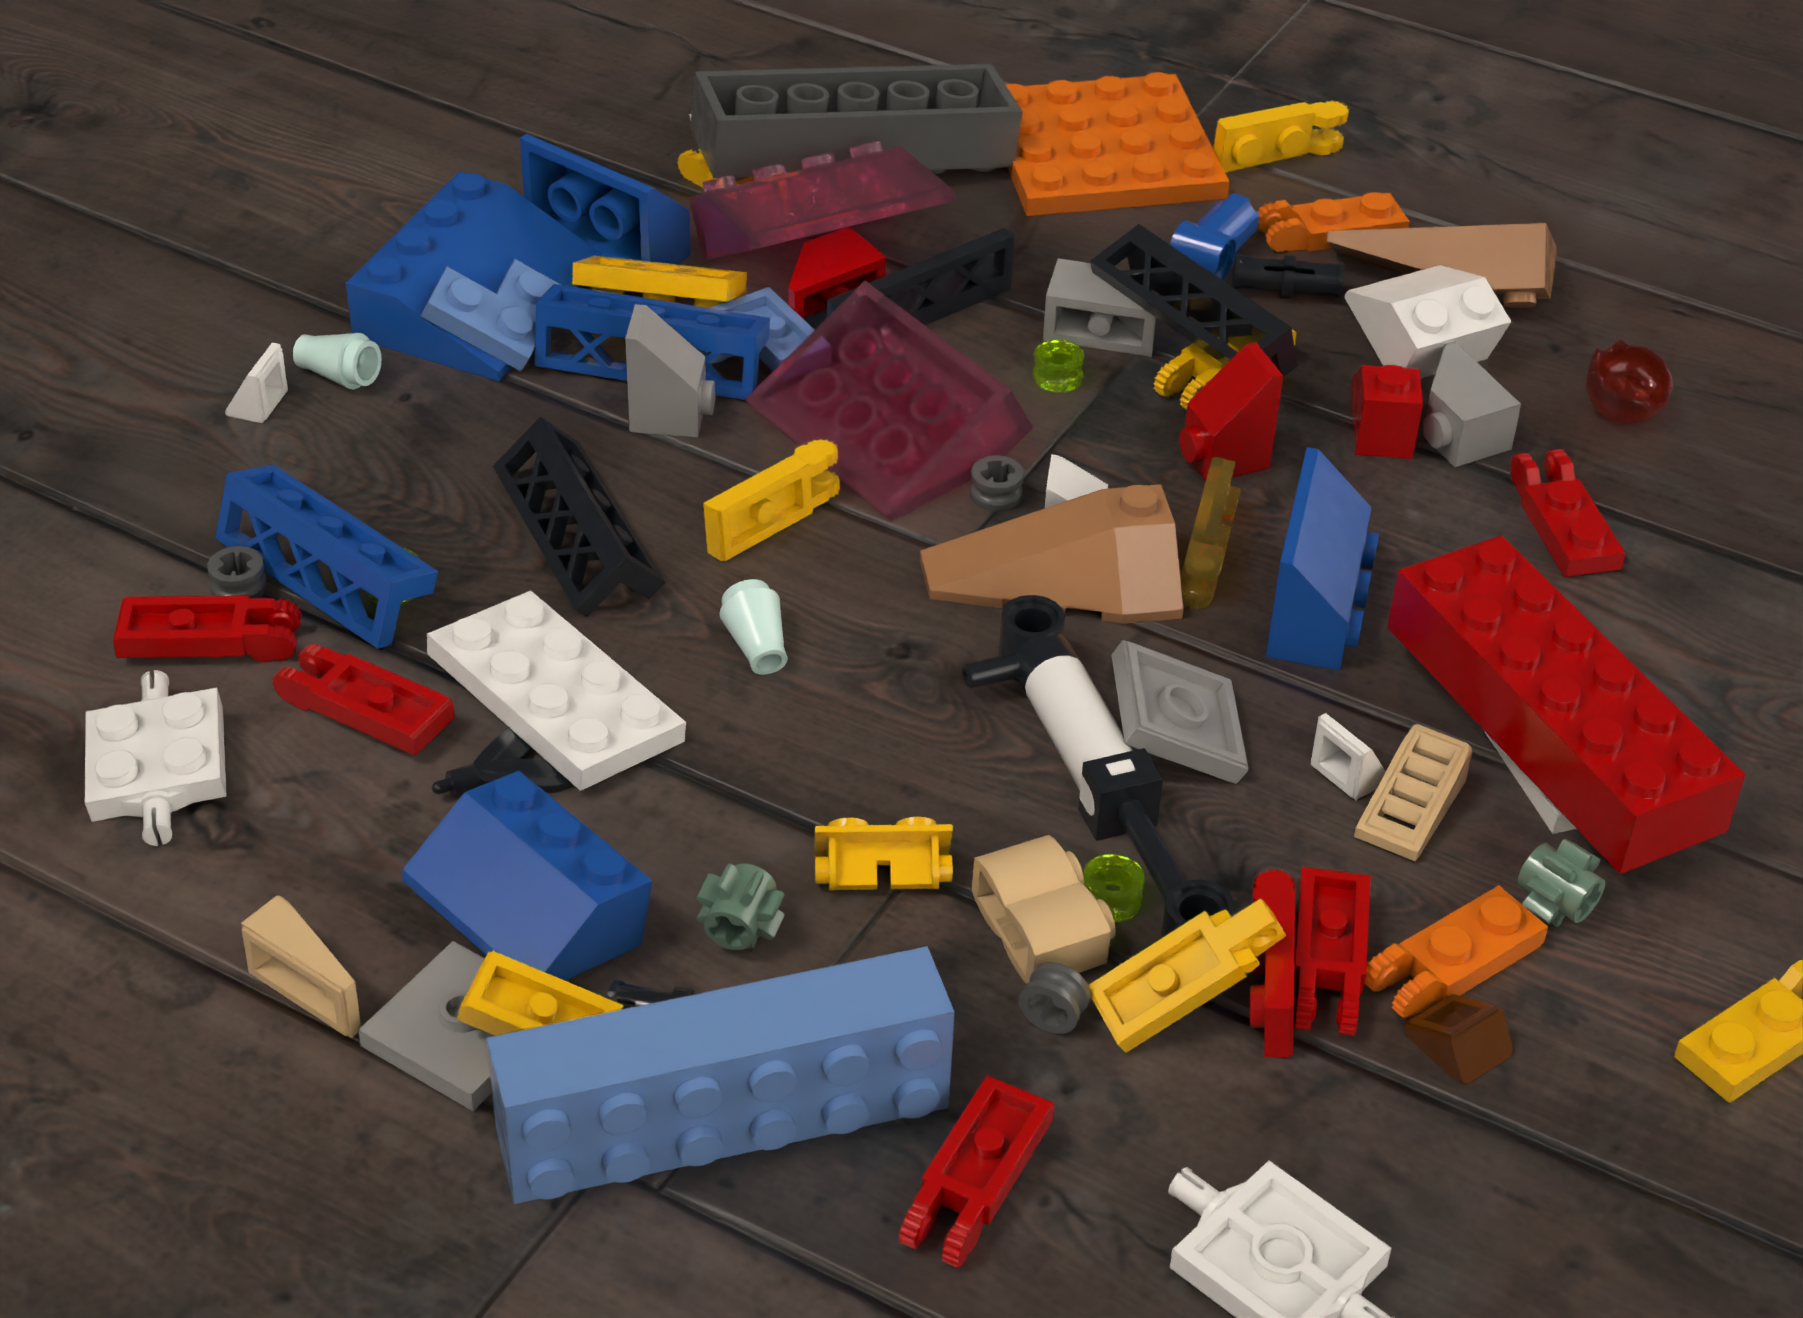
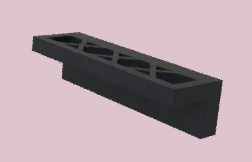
[1090,224,1298,377]
[804,228,1014,363]
[493,417,666,617]

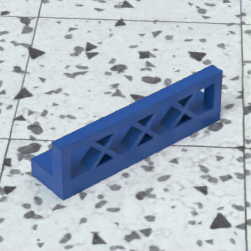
[535,284,770,401]
[215,464,438,649]

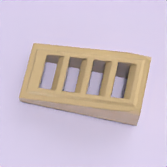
[1354,724,1473,862]
[241,895,361,1038]

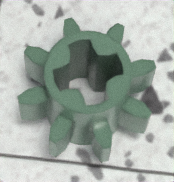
[1517,838,1605,927]
[696,864,785,950]

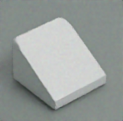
[225,342,288,423]
[1045,454,1108,508]
[1311,713,1386,801]

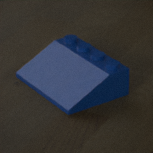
[346,171,605,382]

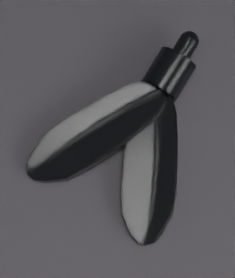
[432,727,574,797]

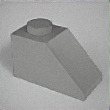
[1043,258,1157,357]
[625,304,716,437]
[1422,341,1521,467]

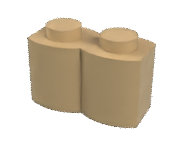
[972,835,1115,984]

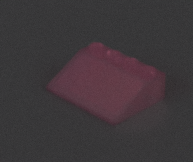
[688,141,956,260]
[745,281,1033,521]

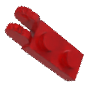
[1510,449,1626,577]
[113,595,302,662]
[272,643,455,756]
[1294,867,1371,1036]
[1250,868,1295,1058]
[898,1076,1055,1268]

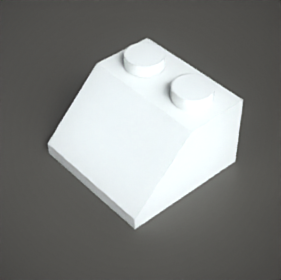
[1344,265,1511,378]

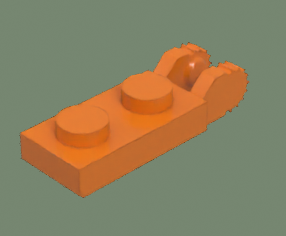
[1256,192,1410,253]
[1365,885,1548,1020]

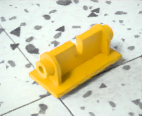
[814,817,953,891]

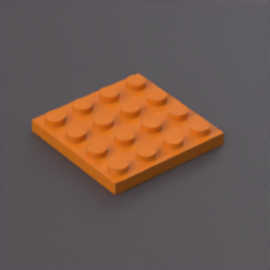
[1006,72,1230,216]

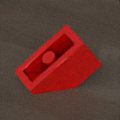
[789,226,886,319]
[1179,342,1283,483]
[1351,365,1423,459]

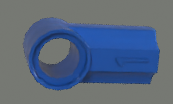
[1170,193,1260,280]

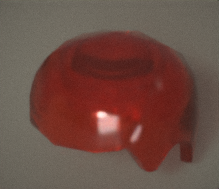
[1585,340,1673,425]

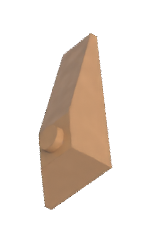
[1327,223,1557,308]
[919,484,1183,624]

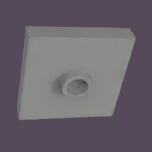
[1111,640,1249,784]
[358,941,494,1111]

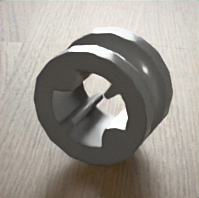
[970,455,1024,511]
[207,546,267,598]
[1018,962,1091,1034]

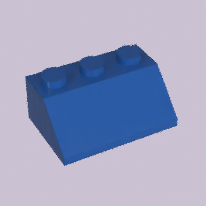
[520,134,691,265]
[1266,447,1379,670]
[402,771,652,981]

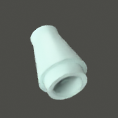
[293,333,382,389]
[719,579,788,675]

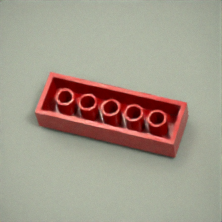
[1387,535,1746,874]

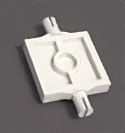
[85,670,226,846]
[1168,1161,1394,1318]

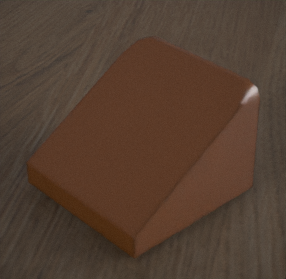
[1403,994,1513,1084]

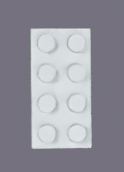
[427,591,686,791]

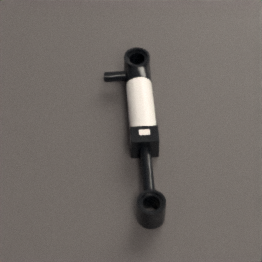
[962,595,1236,938]

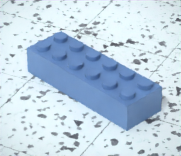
[487,946,954,1204]

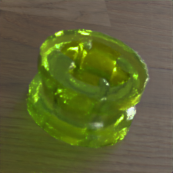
[1033,340,1085,392]
[1083,854,1145,922]

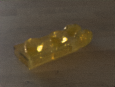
[1180,457,1241,610]

